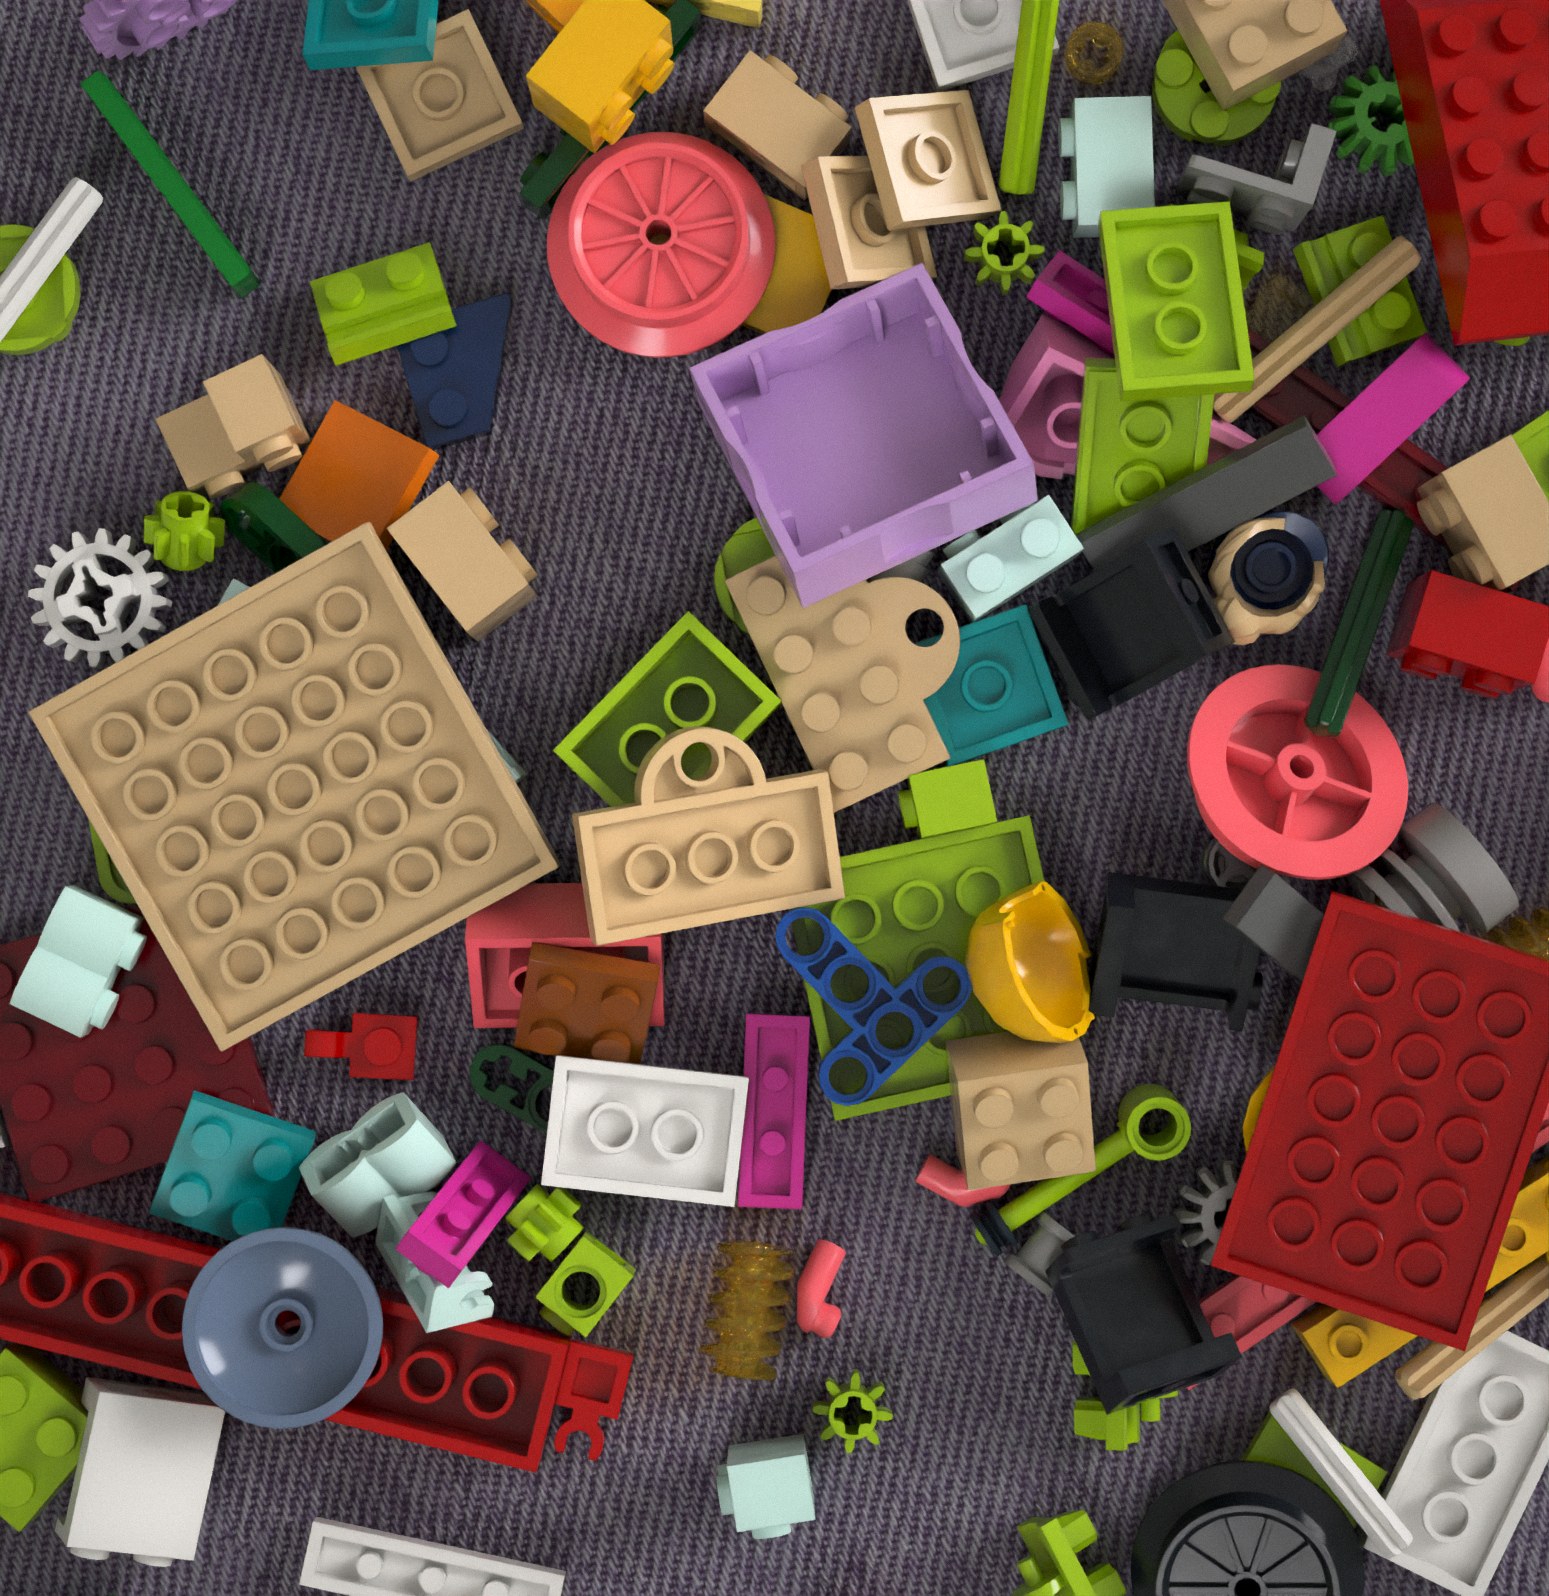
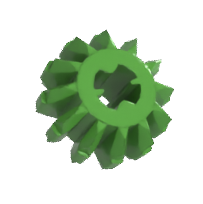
[1326,65,1414,176]

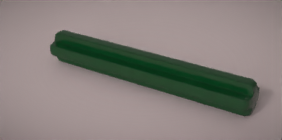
[1304,508,1414,737]

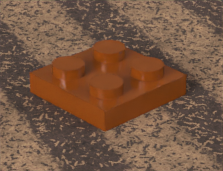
[513,942,660,1064]

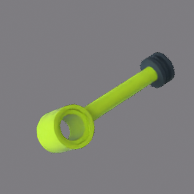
[969,1084,1191,1257]

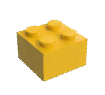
[526,0,675,154]

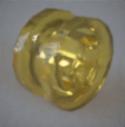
[1064,21,1124,85]

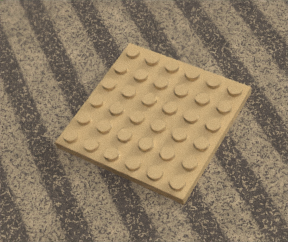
[28,522,561,1052]

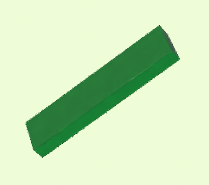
[80,70,260,299]

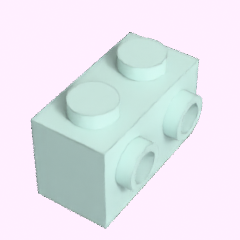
[937,495,1084,624]
[716,1434,815,1539]

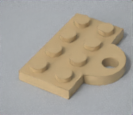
[724,556,960,813]
[572,726,845,946]

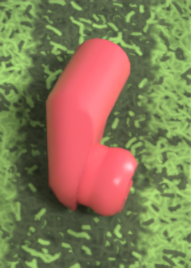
[796,1239,846,1338]

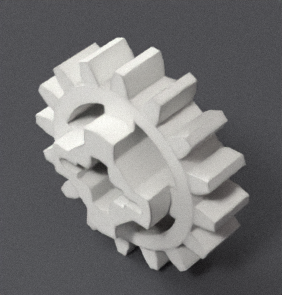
[28,528,172,669]

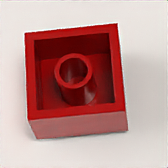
[1385,570,1549,699]

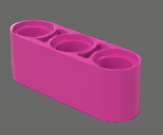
[1317,332,1470,505]

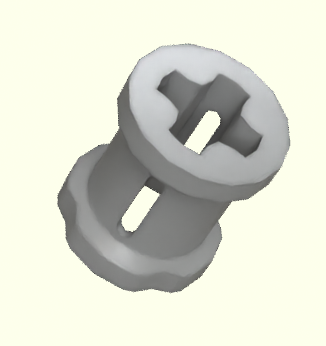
[1003,1211,1075,1297]

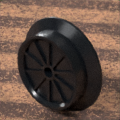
[1131,1460,1364,1596]

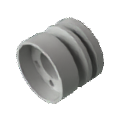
[1346,802,1519,933]

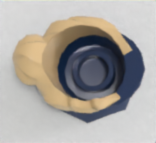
[1204,510,1329,645]

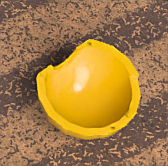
[965,881,1095,1043]

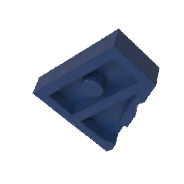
[397,292,513,451]

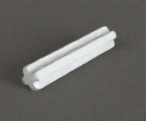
[0,177,103,342]
[1269,1388,1413,1559]

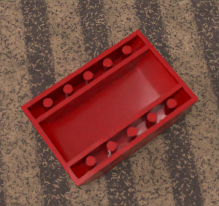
[1379,0,1549,346]

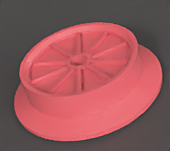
[547,132,776,358]
[1187,664,1408,880]

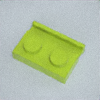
[1293,215,1427,367]
[310,242,457,366]

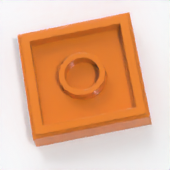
[279,400,440,550]

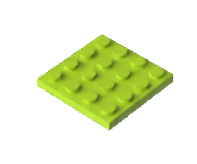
[788,815,1044,1121]

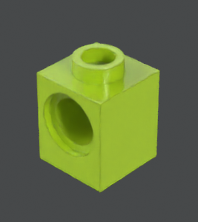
[897,759,997,839]
[535,1230,636,1337]

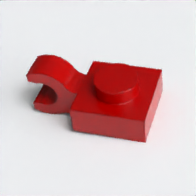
[304,1012,418,1080]

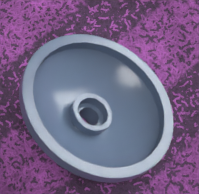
[182,1227,383,1429]

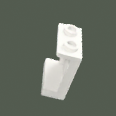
[55,1377,225,1567]

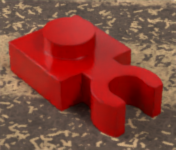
[554,1338,634,1461]

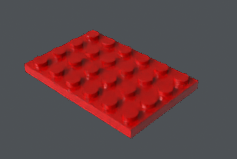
[1210,891,1549,1351]

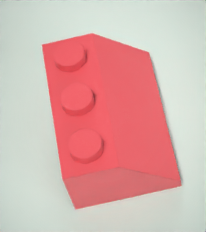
[465,883,665,1028]

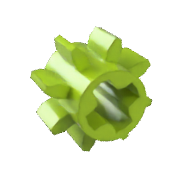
[964,211,1045,296]
[144,491,225,571]
[504,1183,584,1262]
[812,1369,893,1453]

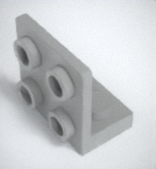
[1175,123,1337,235]

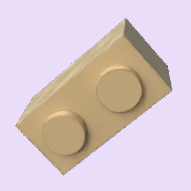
[703,50,852,201]

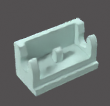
[375,1192,494,1333]

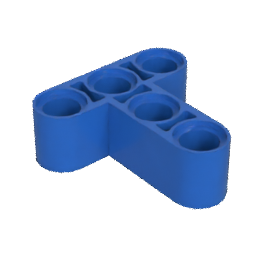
[775,907,971,1106]

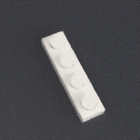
[299,1517,566,1596]

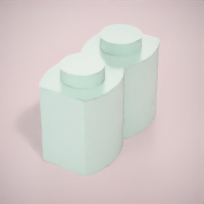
[10,885,147,1037]
[299,1092,457,1238]

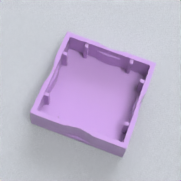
[689,263,1038,608]

